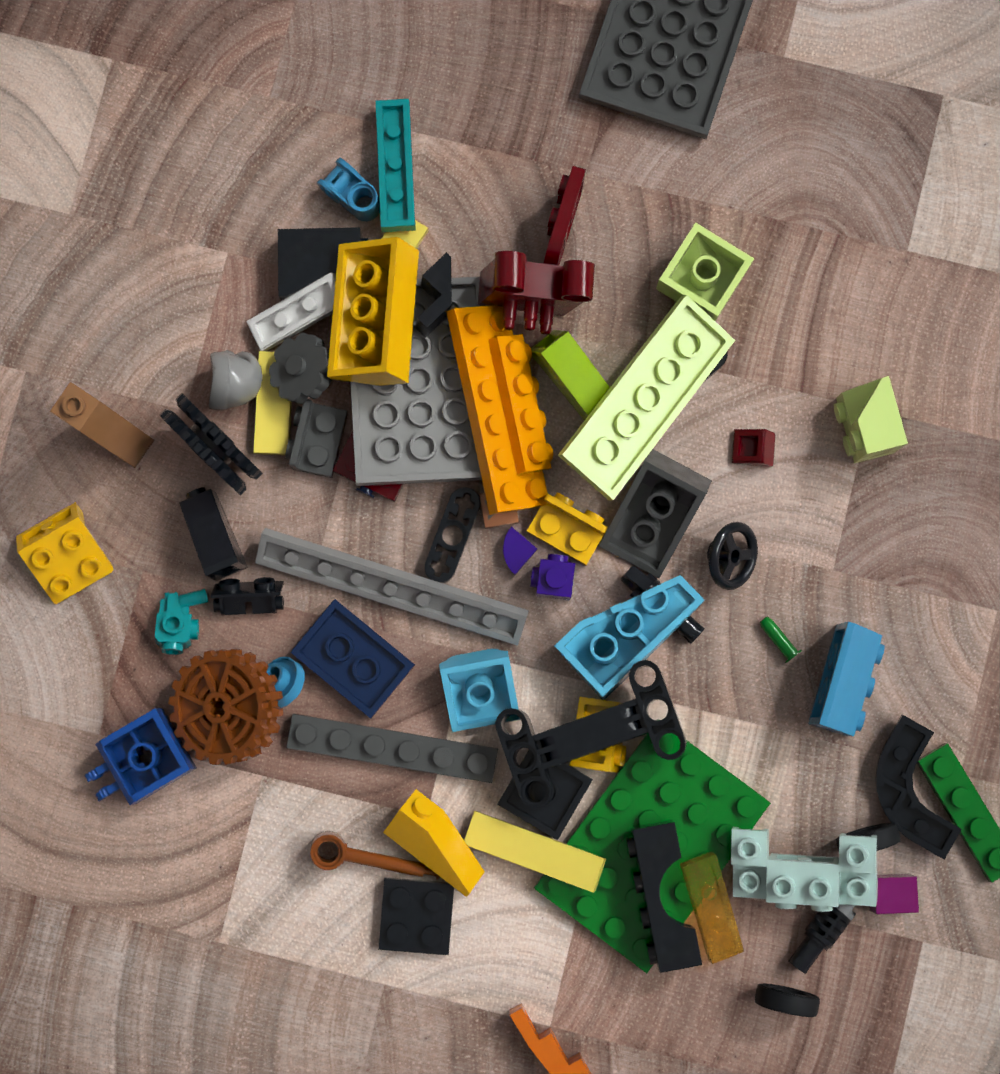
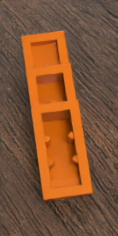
[509,1003,591,1074]

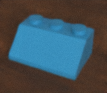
[808,621,885,736]

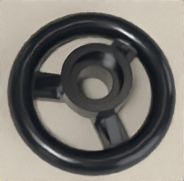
[707,522,758,590]

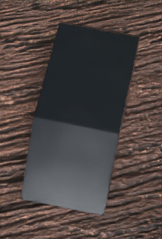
[416,252,452,338]

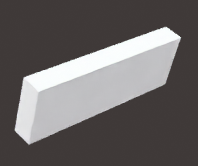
[246,272,336,351]

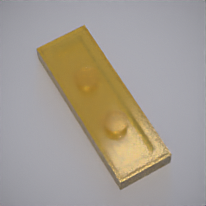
[680,852,744,964]

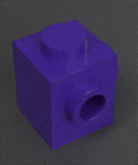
[530,554,575,600]

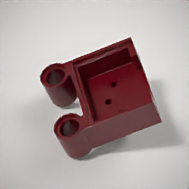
[478,251,595,335]

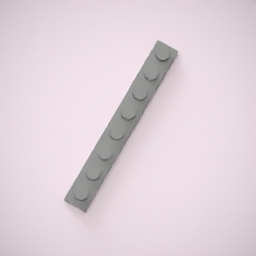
[255,528,529,646]

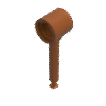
[310,831,440,880]

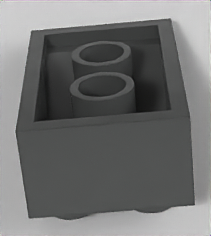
[599,449,712,578]

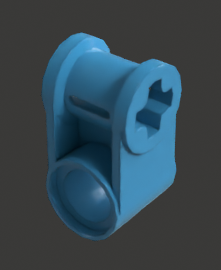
[317,158,380,222]

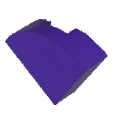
[503,526,537,575]

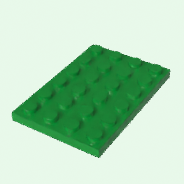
[534,719,771,973]

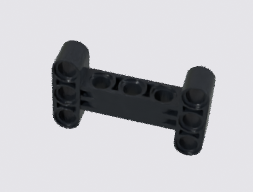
[495,660,687,808]

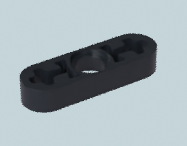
[425,487,480,583]

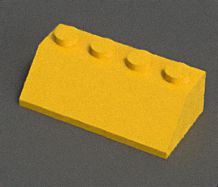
[327,237,419,386]

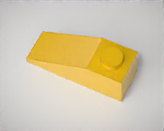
[383,789,485,897]

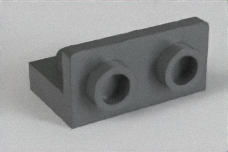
[285,399,348,478]

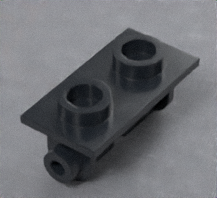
[211,577,284,615]

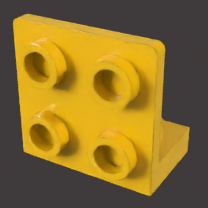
[16,502,114,604]

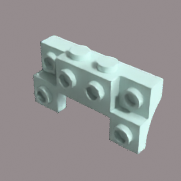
[731,827,878,912]

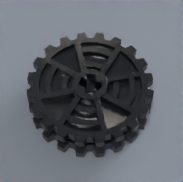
[160,393,263,496]

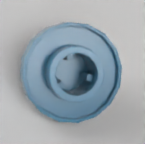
[267,657,305,708]

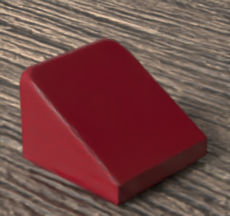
[732,429,775,467]

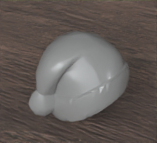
[209,350,263,410]

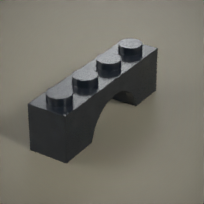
[626,820,702,973]

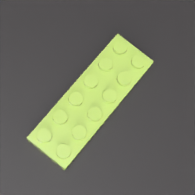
[558,295,735,500]

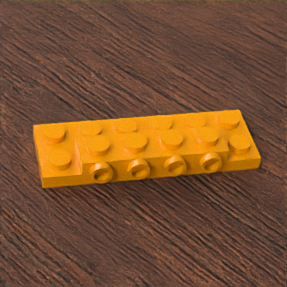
[446,305,553,515]

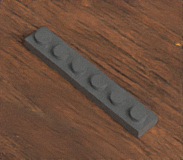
[286,714,498,783]

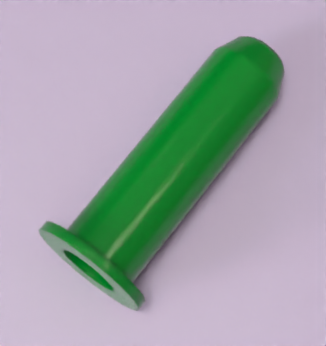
[760,617,802,663]

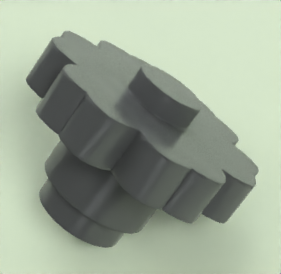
[269,333,332,404]

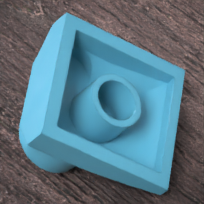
[439,649,520,732]

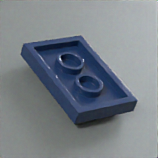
[290,599,415,719]

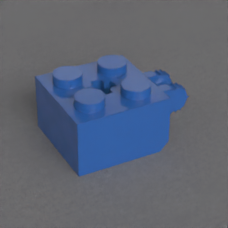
[84,708,197,805]

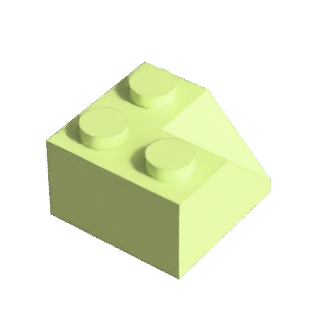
[656,222,754,321]
[834,376,908,463]

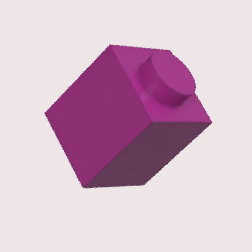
[869,874,919,914]

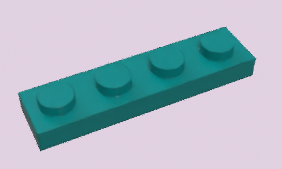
[375,99,416,232]

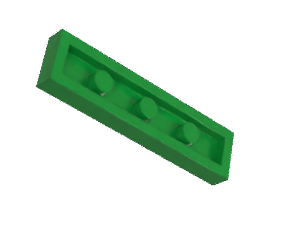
[917,743,1000,883]

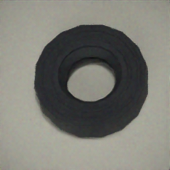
[836,823,900,851]
[755,983,820,1017]

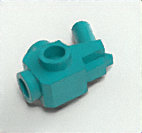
[155,589,208,655]

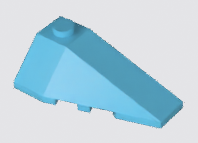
[554,575,705,700]

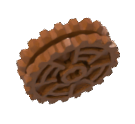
[169,649,284,765]

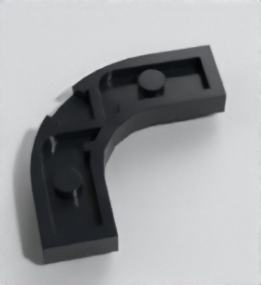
[876,714,962,860]

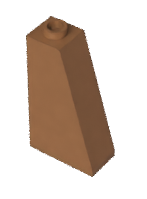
[50,382,154,468]

